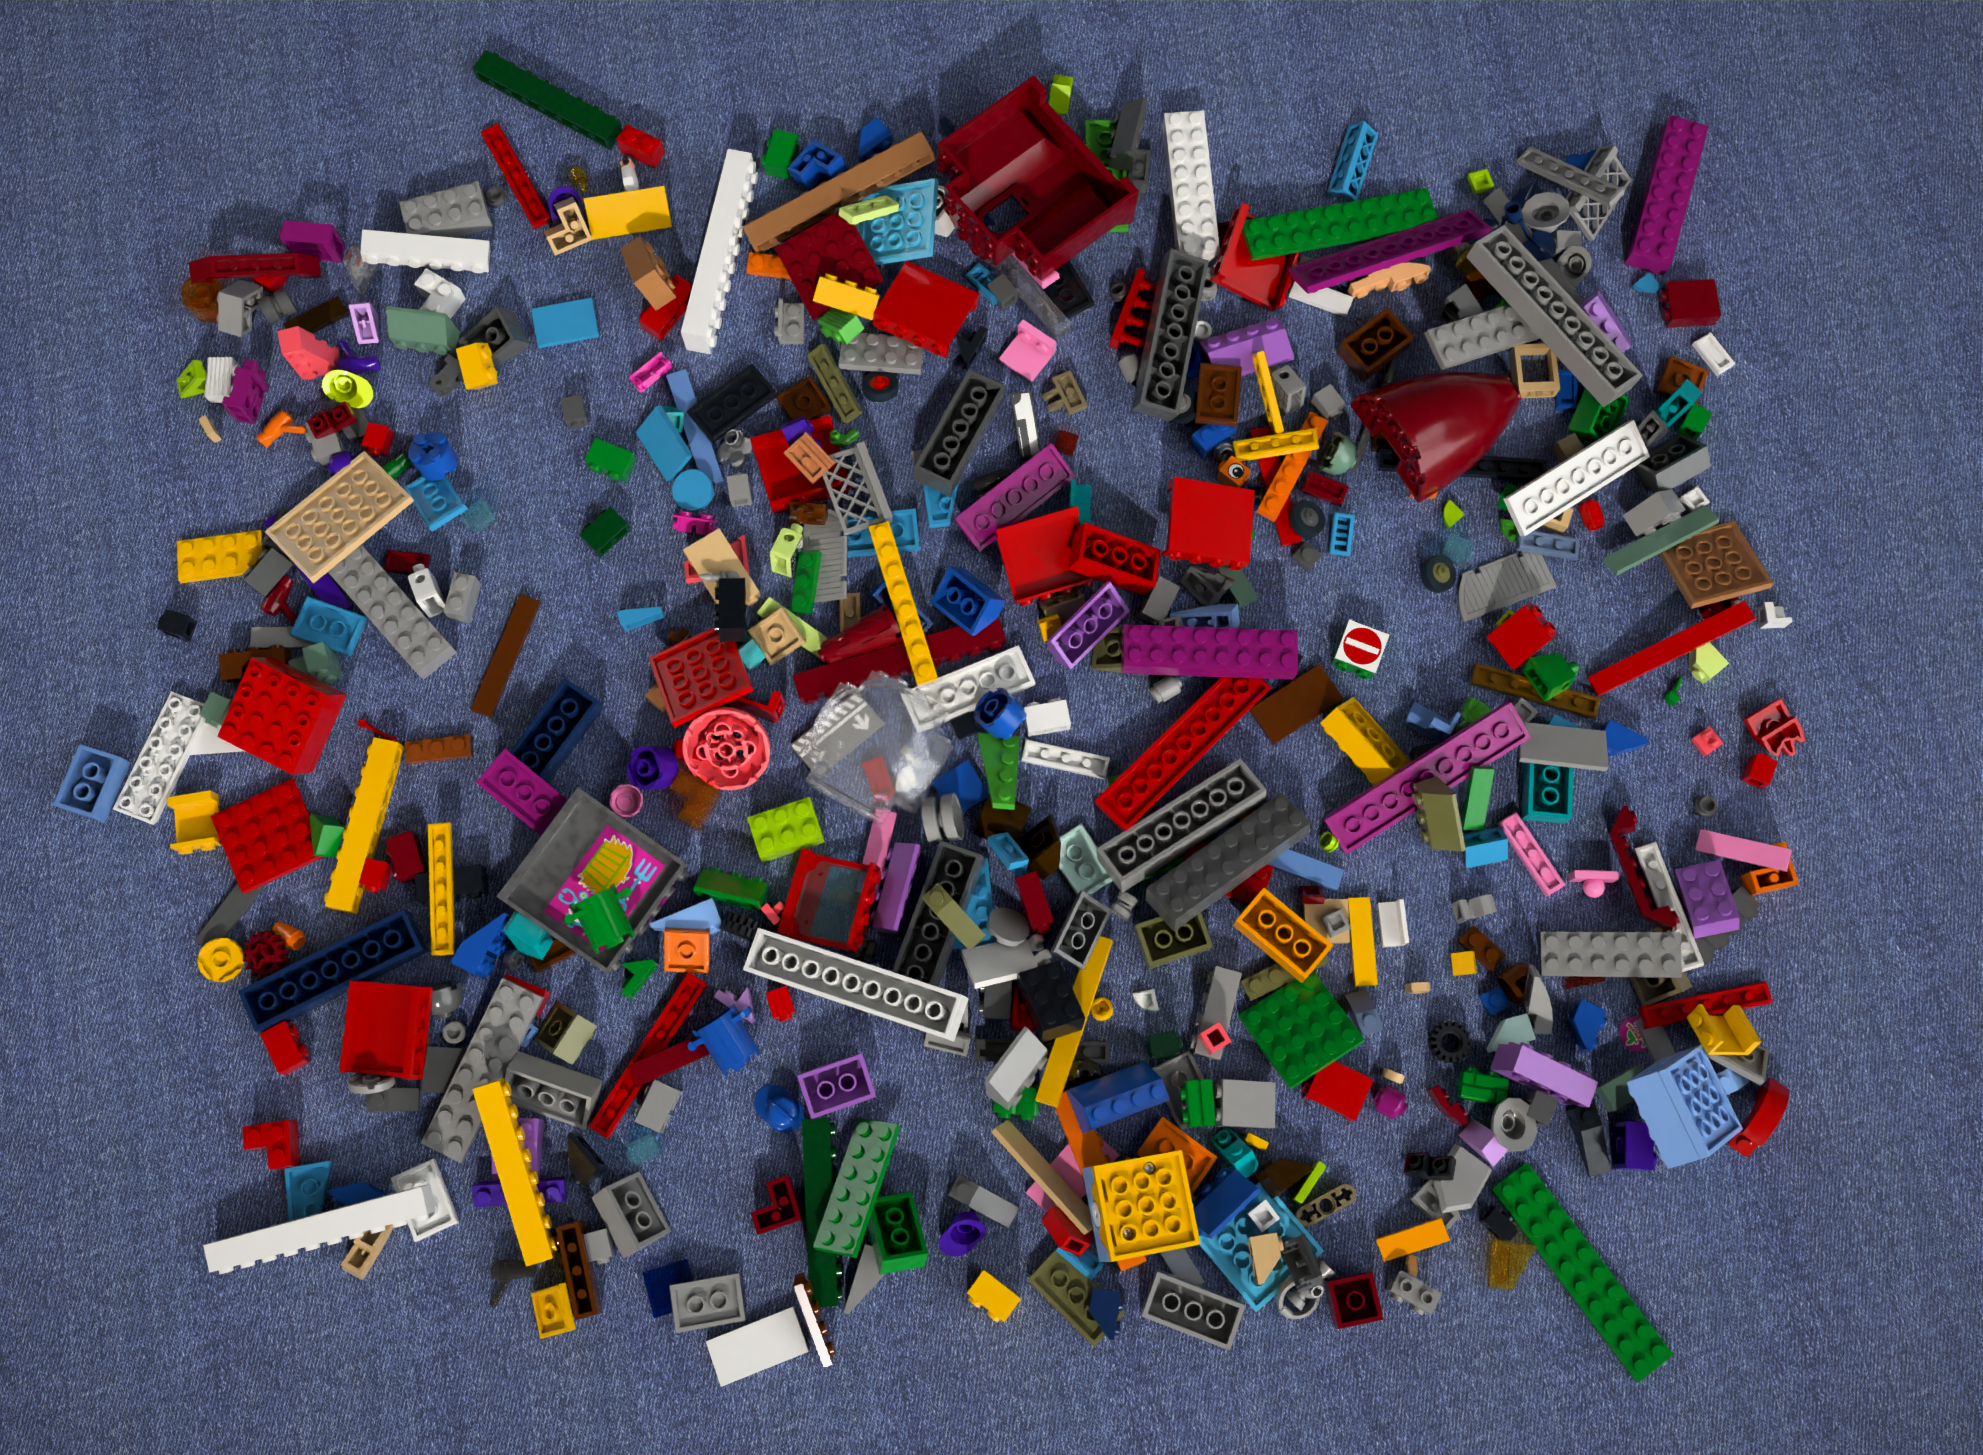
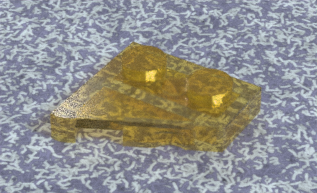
[1487,1240,1537,1290]

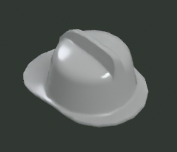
[1556,245,1592,288]

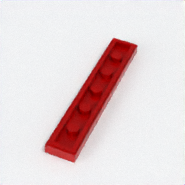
[480,123,552,230]
[1249,426,1302,547]
[1638,981,1773,1030]

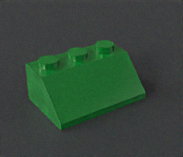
[1568,388,1630,446]
[693,867,769,912]

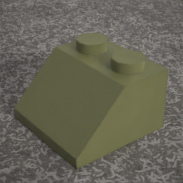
[533,1002,597,1065]

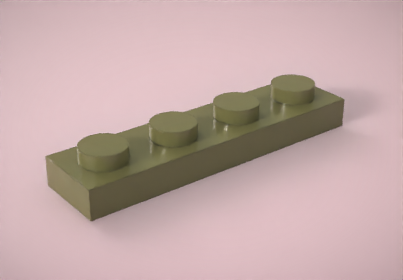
[807,343,863,424]
[1240,955,1329,1002]

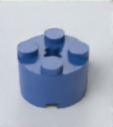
[408,432,458,481]
[974,688,1027,740]

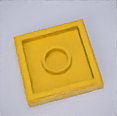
[531,1283,576,1339]

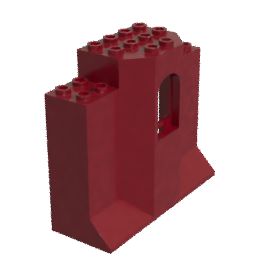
[937,75,1139,280]

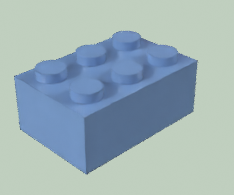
[53,744,131,823]

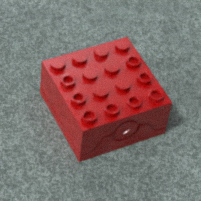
[217,657,347,775]

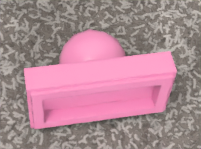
[1568,870,1619,898]

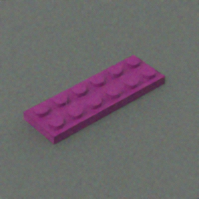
[953,443,1076,552]

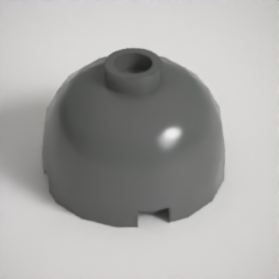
[428,981,463,1019]

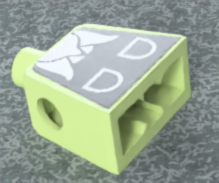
[770,523,803,578]

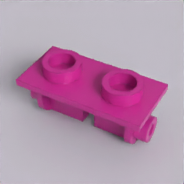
[629,352,672,393]
[673,510,718,535]

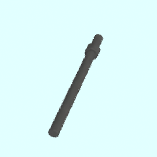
[1349,361,1398,472]

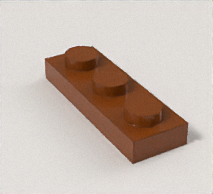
[405,734,473,765]

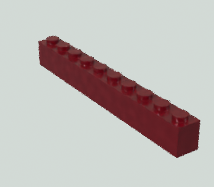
[792,617,1005,705]

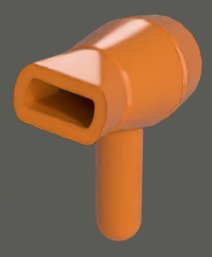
[255,410,306,449]

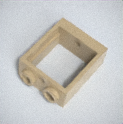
[1509,341,1560,398]

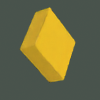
[1451,951,1477,976]
[1243,1132,1269,1151]

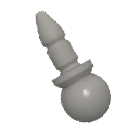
[699,571,740,582]

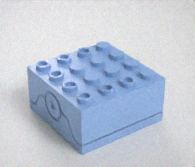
[1626,1044,1743,1169]

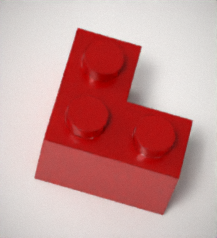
[242,1120,300,1170]

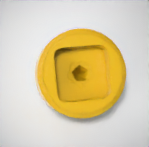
[1090,997,1113,1021]

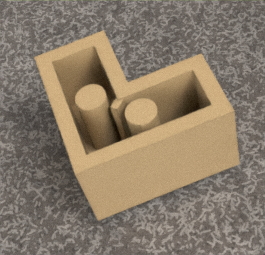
[544,197,592,256]

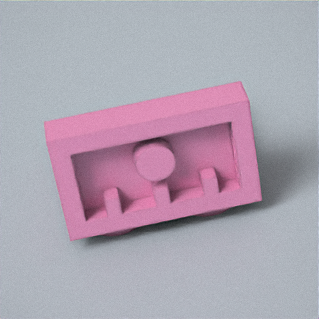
[999,319,1057,382]

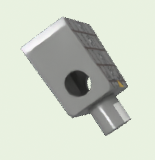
[1269,365,1306,416]

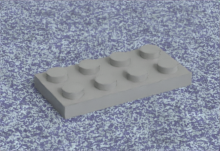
[839,333,924,375]

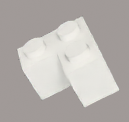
[414,268,466,319]

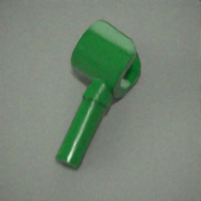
[1664,677,1683,706]

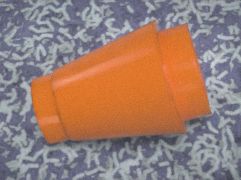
[272,921,306,951]

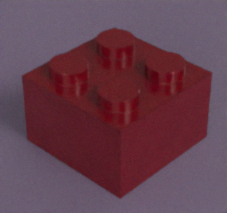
[1324,1272,1384,1329]

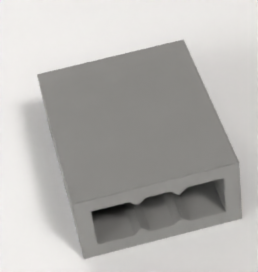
[1214,1079,1276,1129]

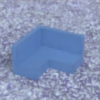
[1402,702,1461,742]

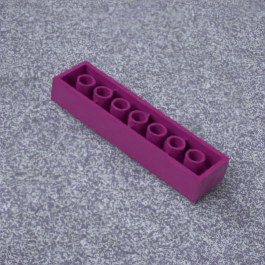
[1624,115,1709,276]
[1121,624,1298,680]

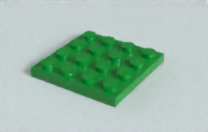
[1238,970,1365,1090]

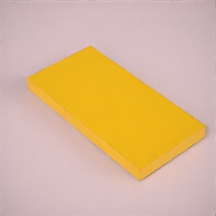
[583,186,672,240]

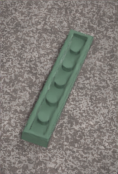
[1603,505,1720,576]

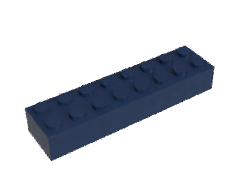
[238,909,429,1033]

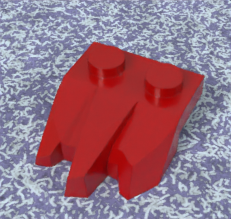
[1742,698,1806,757]

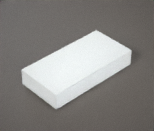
[1692,332,1736,376]

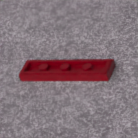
[628,1036,710,1088]

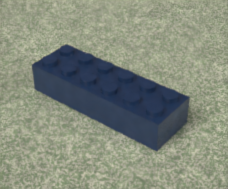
[509,678,604,783]

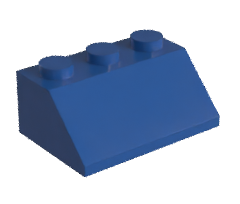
[930,566,1006,636]
[1192,1168,1261,1239]

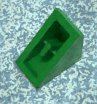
[310,814,344,858]

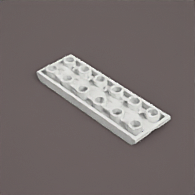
[113,691,206,825]

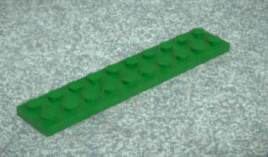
[1242,188,1438,261]
[1490,1162,1674,1383]

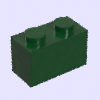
[579,506,631,558]

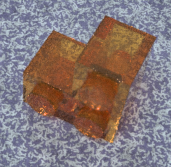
[670,769,722,832]

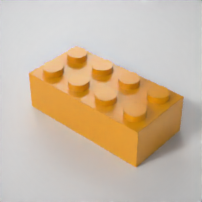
[1233,888,1334,983]

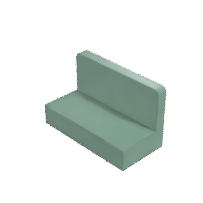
[1217,566,1258,610]

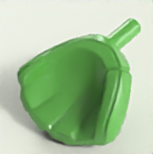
[1454,697,1491,733]

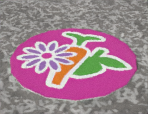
[1619,1016,1647,1052]

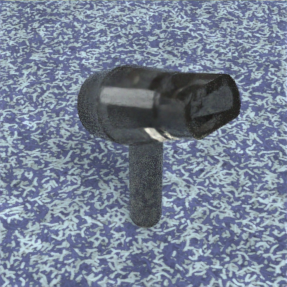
[971,468,1010,497]
[489,1259,537,1307]

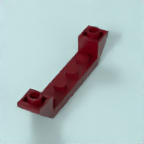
[189,253,321,284]
[1610,805,1680,932]

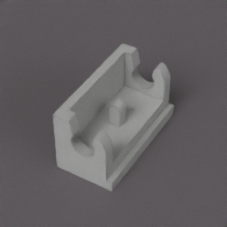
[1137,576,1180,625]

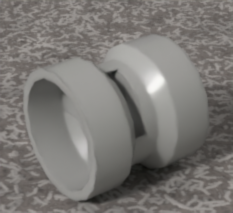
[1110,891,1139,921]

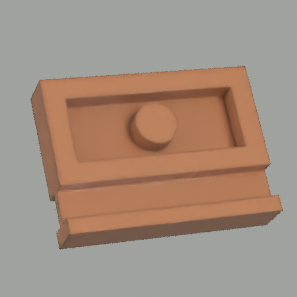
[784,432,835,484]

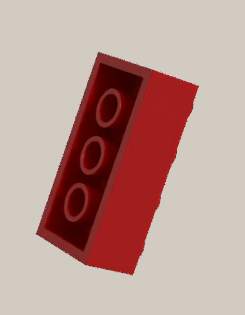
[1068,522,1161,596]

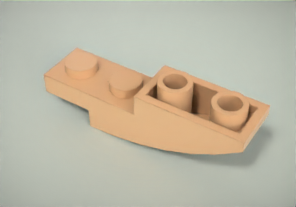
[1347,263,1431,299]

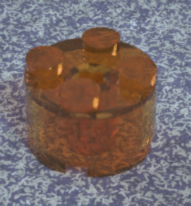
[181,278,224,323]

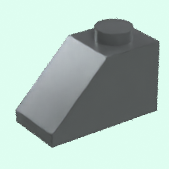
[366,1088,420,1113]

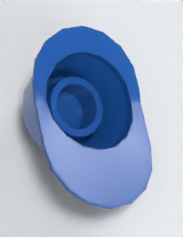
[754,1084,804,1133]

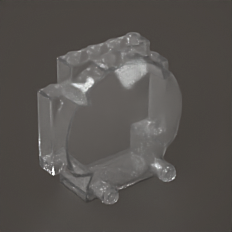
[801,670,954,828]

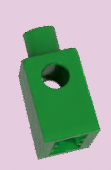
[1522,653,1579,702]

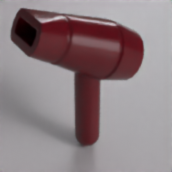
[261,575,297,626]

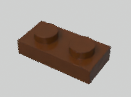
[1457,925,1507,972]

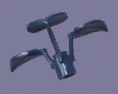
[1467,180,1556,261]

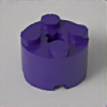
[627,746,680,790]

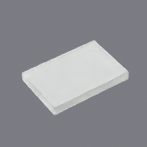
[391,1159,459,1242]

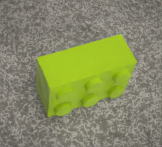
[747,797,825,863]

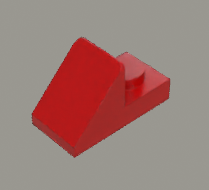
[1010,986,1034,1033]

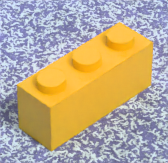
[813,273,880,320]

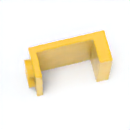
[167,790,222,854]
[1686,1004,1761,1055]

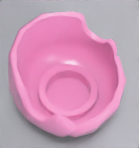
[609,784,643,818]

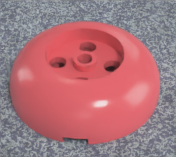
[683,707,771,790]

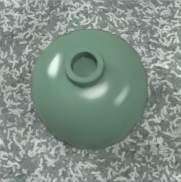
[1318,432,1357,475]

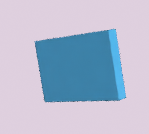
[531,297,600,349]
[635,406,693,482]
[404,474,468,532]
[290,596,368,657]

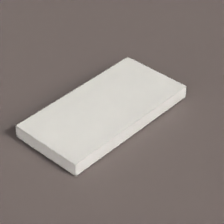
[706,1306,809,1387]

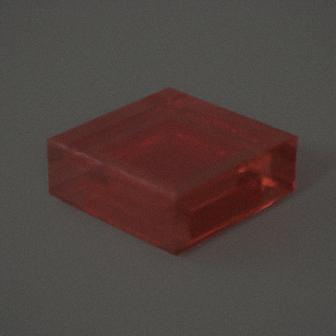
[1054,430,1079,457]

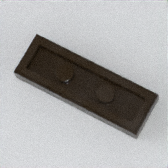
[283,296,349,334]

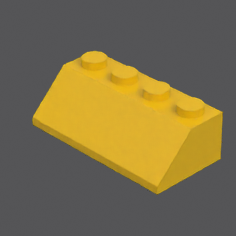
[1320,697,1411,785]

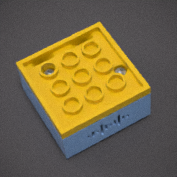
[1082,1150,1200,1262]

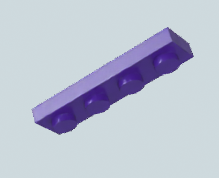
[472,1176,567,1207]

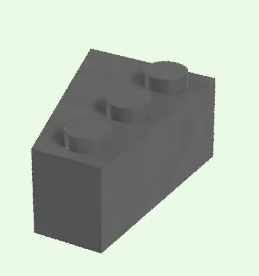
[1438,284,1483,360]

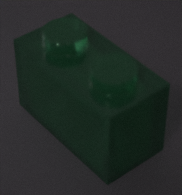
[1145,1030,1183,1062]

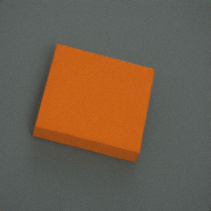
[664,927,710,973]

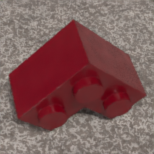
[750,1175,804,1235]

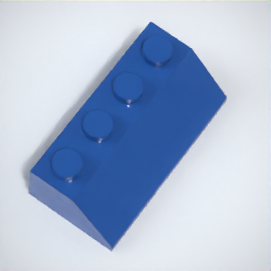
[1066,1061,1170,1134]

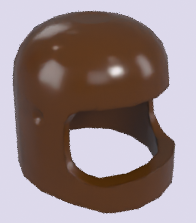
[1497,962,1529,1005]

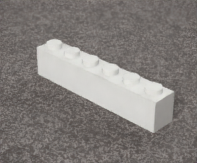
[360,230,490,273]

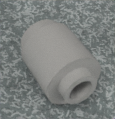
[1118,353,1141,385]
[1149,675,1182,704]

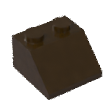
[973,795,1031,843]

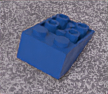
[450,913,511,980]

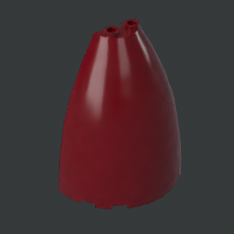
[1350,372,1522,503]

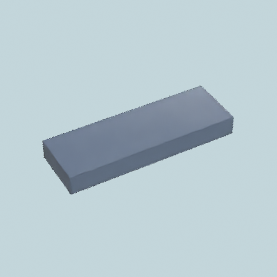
[1516,530,1580,561]

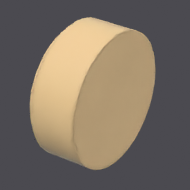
[1381,1068,1405,1084]

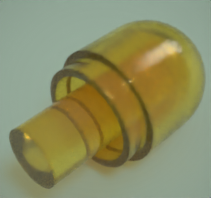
[569,166,588,192]

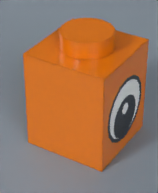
[1217,456,1251,488]

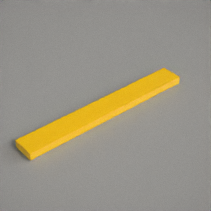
[1035,936,1113,1108]

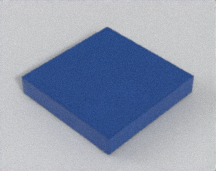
[931,760,989,814]

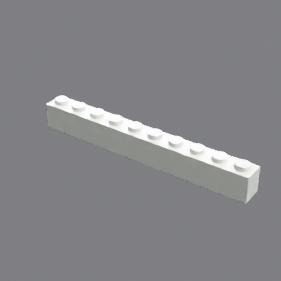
[203,1184,436,1274]

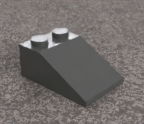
[457,306,530,367]

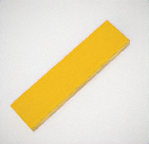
[1251,351,1284,435]
[1233,428,1319,462]
[1347,897,1378,987]

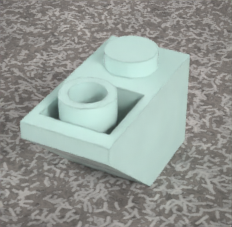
[1487,1013,1536,1053]

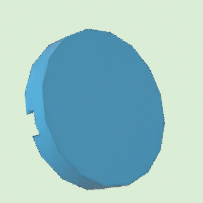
[672,469,714,512]

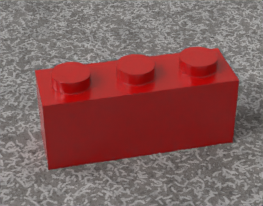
[638,274,693,341]

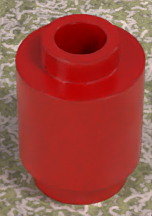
[1578,499,1605,531]

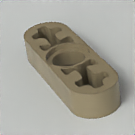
[1294,1184,1356,1227]

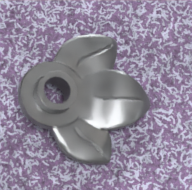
[717,429,753,469]

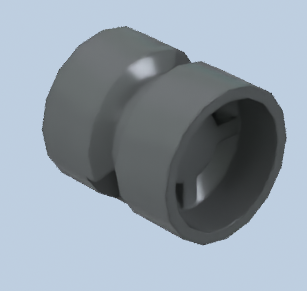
[257,287,297,324]

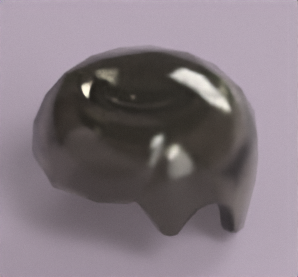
[1067,1059,1102,1087]

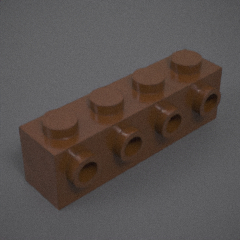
[555,1221,603,1320]

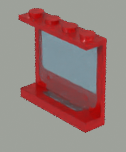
[777,848,881,953]

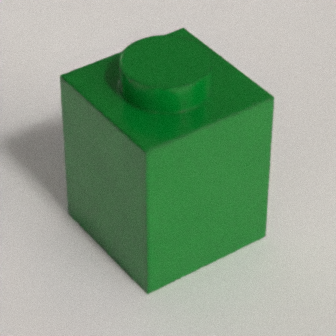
[1676,404,1712,440]

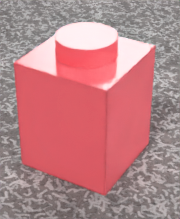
[1197,1022,1232,1055]

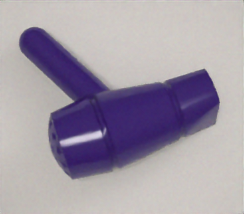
[338,340,381,375]

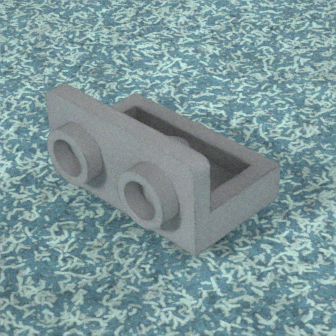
[1385,1271,1441,1316]

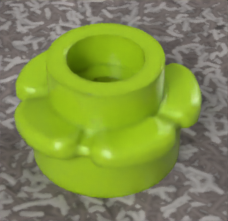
[1319,831,1339,852]

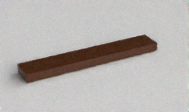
[470,594,541,719]

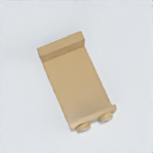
[683,528,760,606]

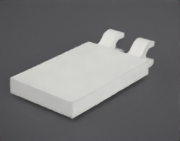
[961,933,1052,989]

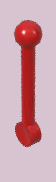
[358,719,397,742]

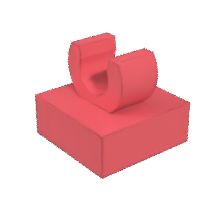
[1691,726,1723,757]
[761,901,784,928]

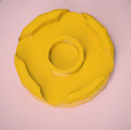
[197,938,245,982]

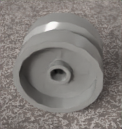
[922,793,964,845]

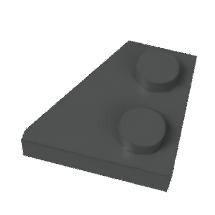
[1179,564,1235,607]

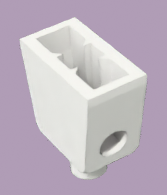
[408,564,446,618]

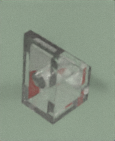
[344,245,380,297]

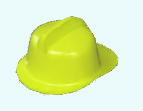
[322,369,373,408]

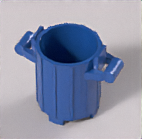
[688,1004,761,1076]

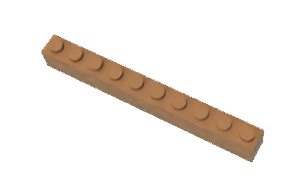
[742,131,935,253]

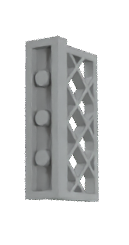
[1565,145,1632,241]
[822,441,892,536]

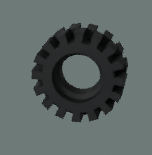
[720,911,763,941]
[1428,1021,1472,1063]

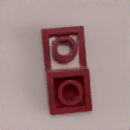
[307,401,357,439]
[1426,1085,1468,1126]

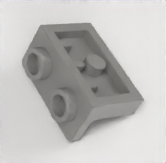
[774,298,805,344]

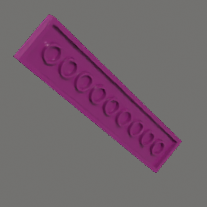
[1289,209,1491,294]
[1323,700,1531,855]
[476,749,676,923]

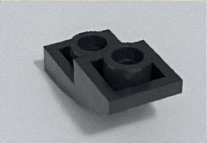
[1403,1152,1456,1181]

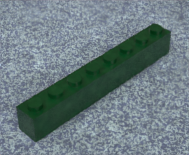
[473,50,623,150]
[802,1117,843,1307]

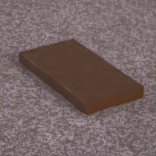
[1249,664,1344,746]

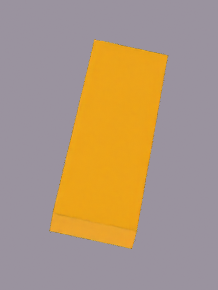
[1376,1217,1450,1262]

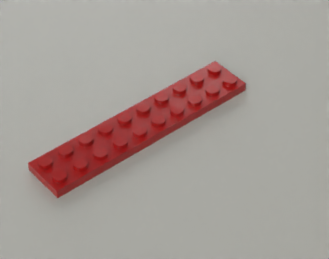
[1094,677,1272,831]

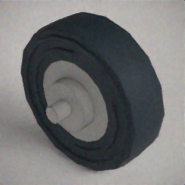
[1172,386,1197,424]

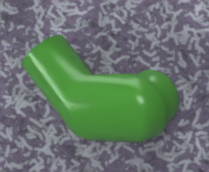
[829,428,860,447]

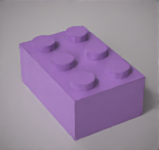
[1675,860,1740,939]

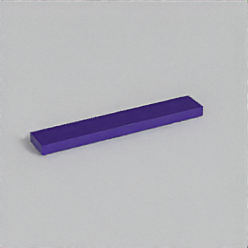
[263,511,353,610]

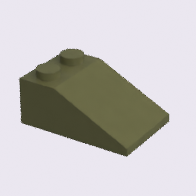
[1091,627,1145,675]

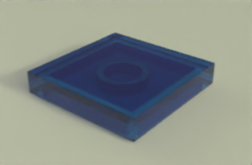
[642,1259,694,1318]

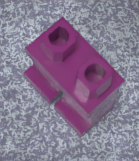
[221,359,269,424]

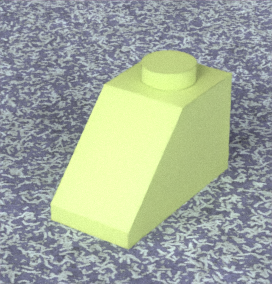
[1689,643,1729,684]

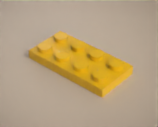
[177,530,265,583]

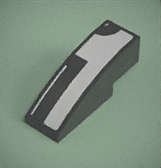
[1010,390,1041,461]

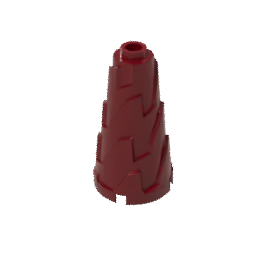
[817,604,903,663]

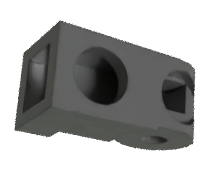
[430,354,463,397]

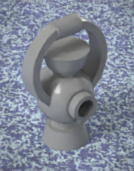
[1276,1257,1336,1319]

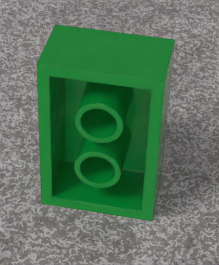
[868,1192,928,1275]

